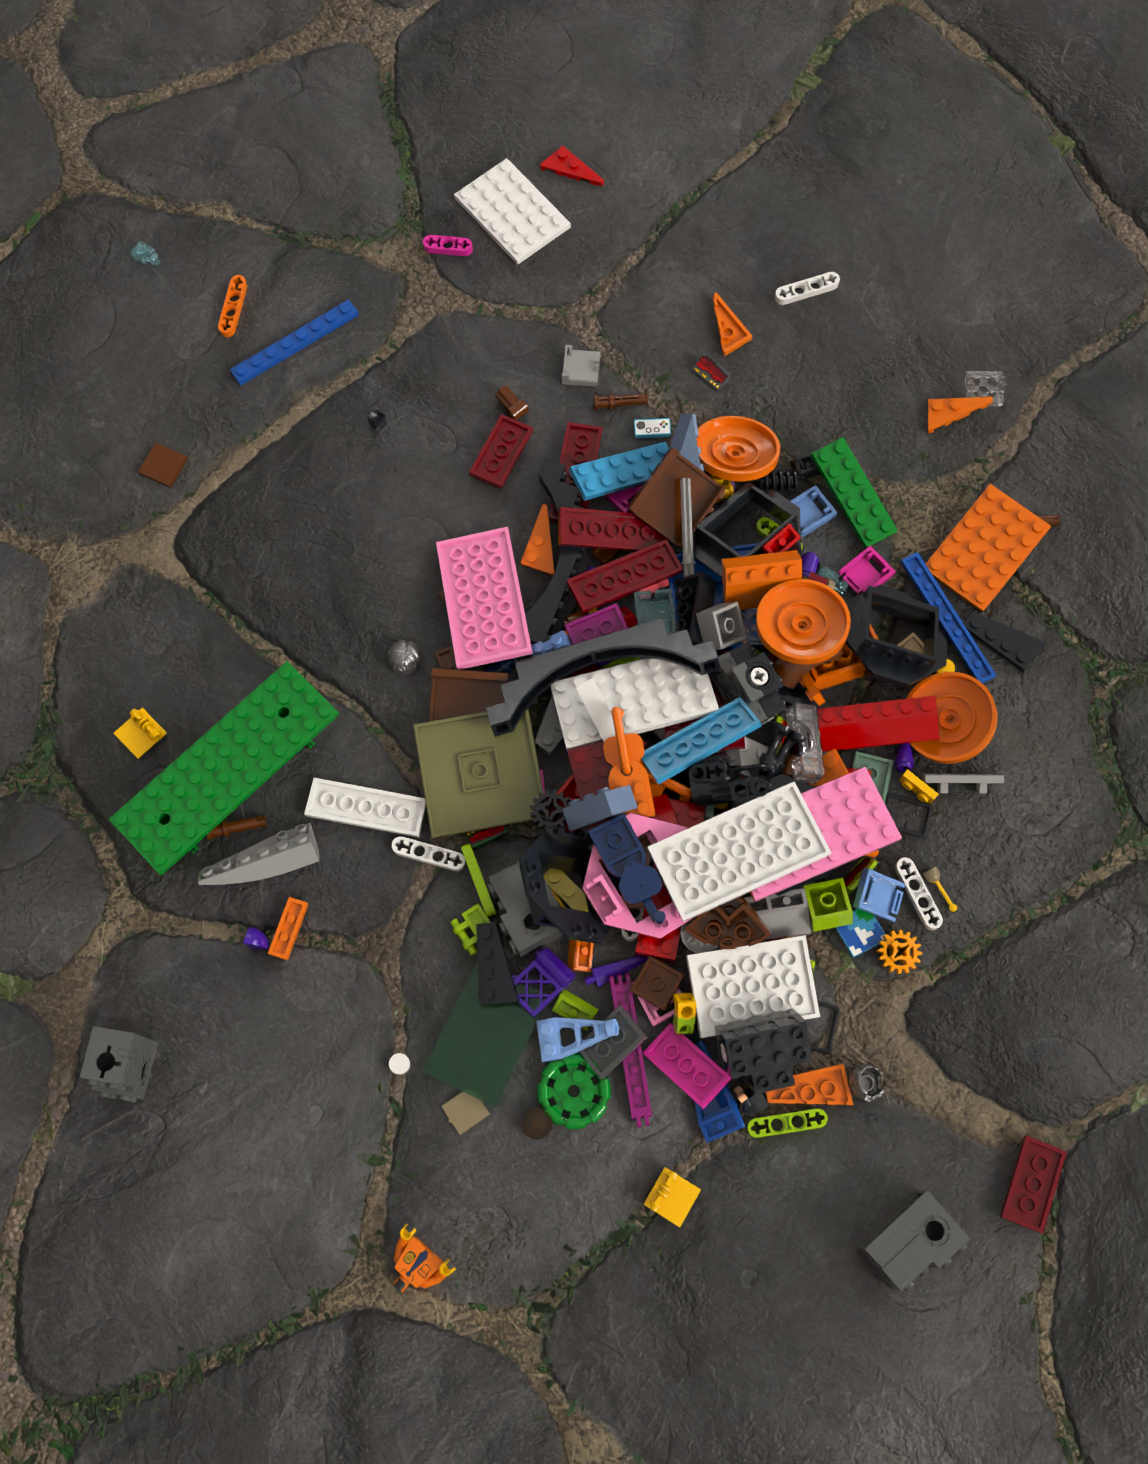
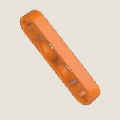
[218,275,247,337]

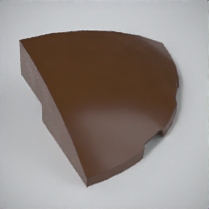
[684,896,772,949]

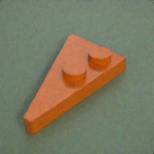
[712,293,752,357]
[928,397,993,433]
[520,504,555,576]

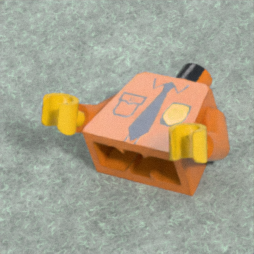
[393,1224,456,1292]

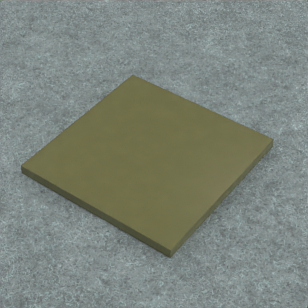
[413,709,545,839]

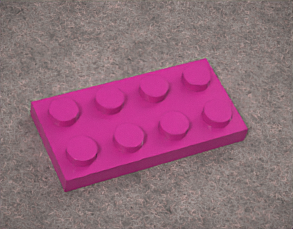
[643,1023,731,1109]

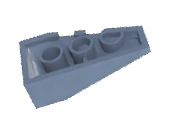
[670,414,704,472]

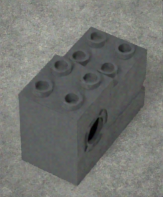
[488,861,563,958]
[80,1026,158,1103]
[858,1190,970,1292]

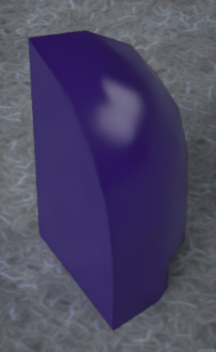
[244,927,270,951]

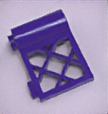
[512,947,577,1018]

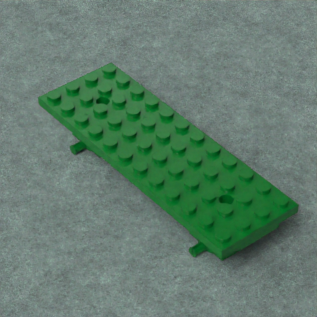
[109,661,340,876]

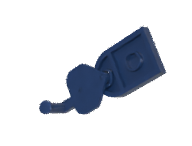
[588,813,666,928]

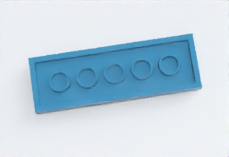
[569,442,669,501]
[641,697,761,785]

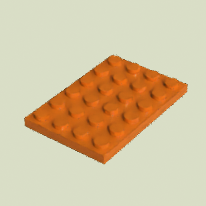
[925,484,1051,613]

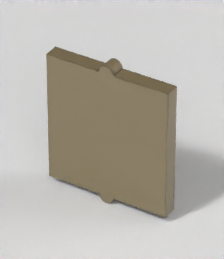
[441,1086,490,1135]

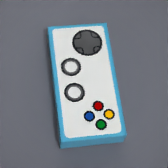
[634,418,671,439]

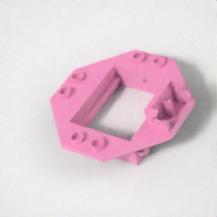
[582,813,695,939]

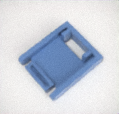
[791,485,837,538]
[853,869,905,922]

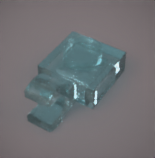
[130,241,161,266]
[818,566,849,595]

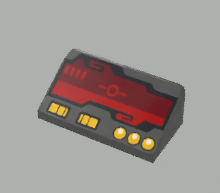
[692,353,730,391]

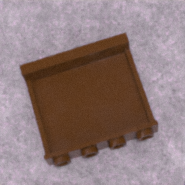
[627,447,726,548]
[429,668,510,722]

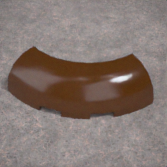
[772,647,843,689]

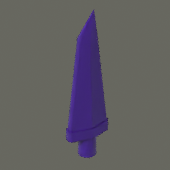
[584,956,648,987]

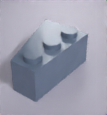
[562,785,638,831]

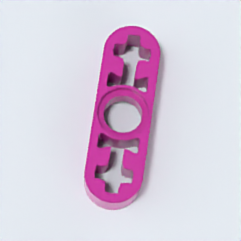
[423,235,473,256]

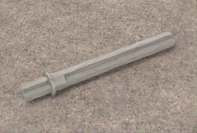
[680,478,696,577]

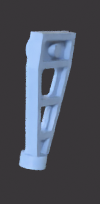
[536,1017,619,1062]

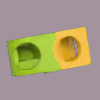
[673,993,696,1034]

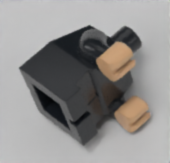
[733,1085,770,1116]

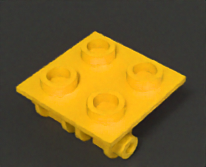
[114,708,167,759]
[644,1167,701,1227]

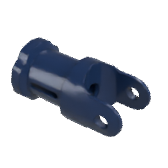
[484,658,517,674]

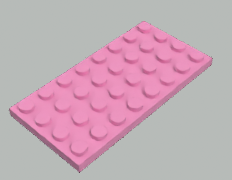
[436,527,533,670]
[750,767,902,902]

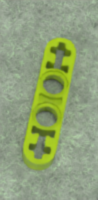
[461,844,496,918]
[747,1109,828,1138]

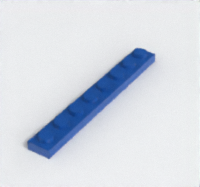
[230,299,359,386]
[900,552,997,684]

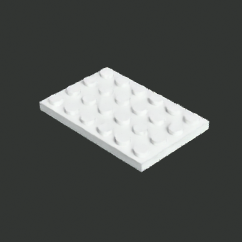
[454,158,571,265]
[686,935,820,1038]

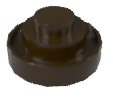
[522,1108,552,1140]

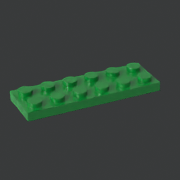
[810,437,898,549]

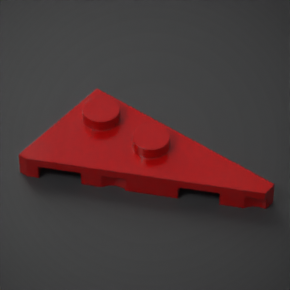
[540,146,604,186]

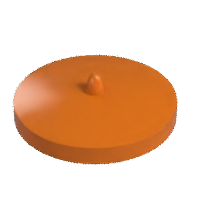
[697,416,780,481]
[756,579,851,665]
[906,672,997,764]

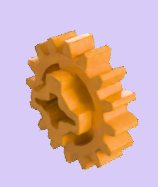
[877,930,922,974]

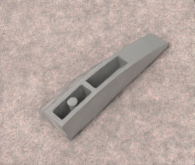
[198,823,319,885]
[744,888,811,940]

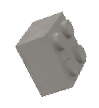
[696,602,746,650]

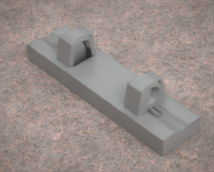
[921,773,1004,794]

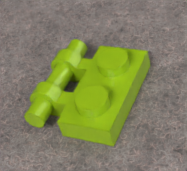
[450,904,491,956]

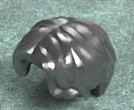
[387,640,421,676]
[849,1064,885,1102]

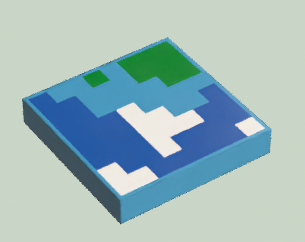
[835,909,885,959]

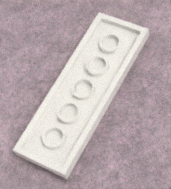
[304,778,426,838]

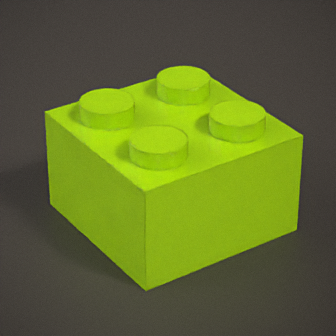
[803,878,853,932]

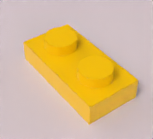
[899,769,939,804]

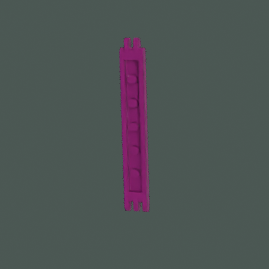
[609,973,652,1128]

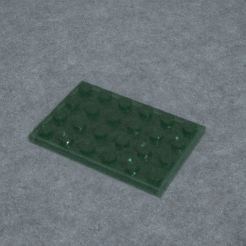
[422,960,547,1108]

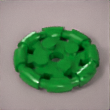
[537,1053,611,1130]

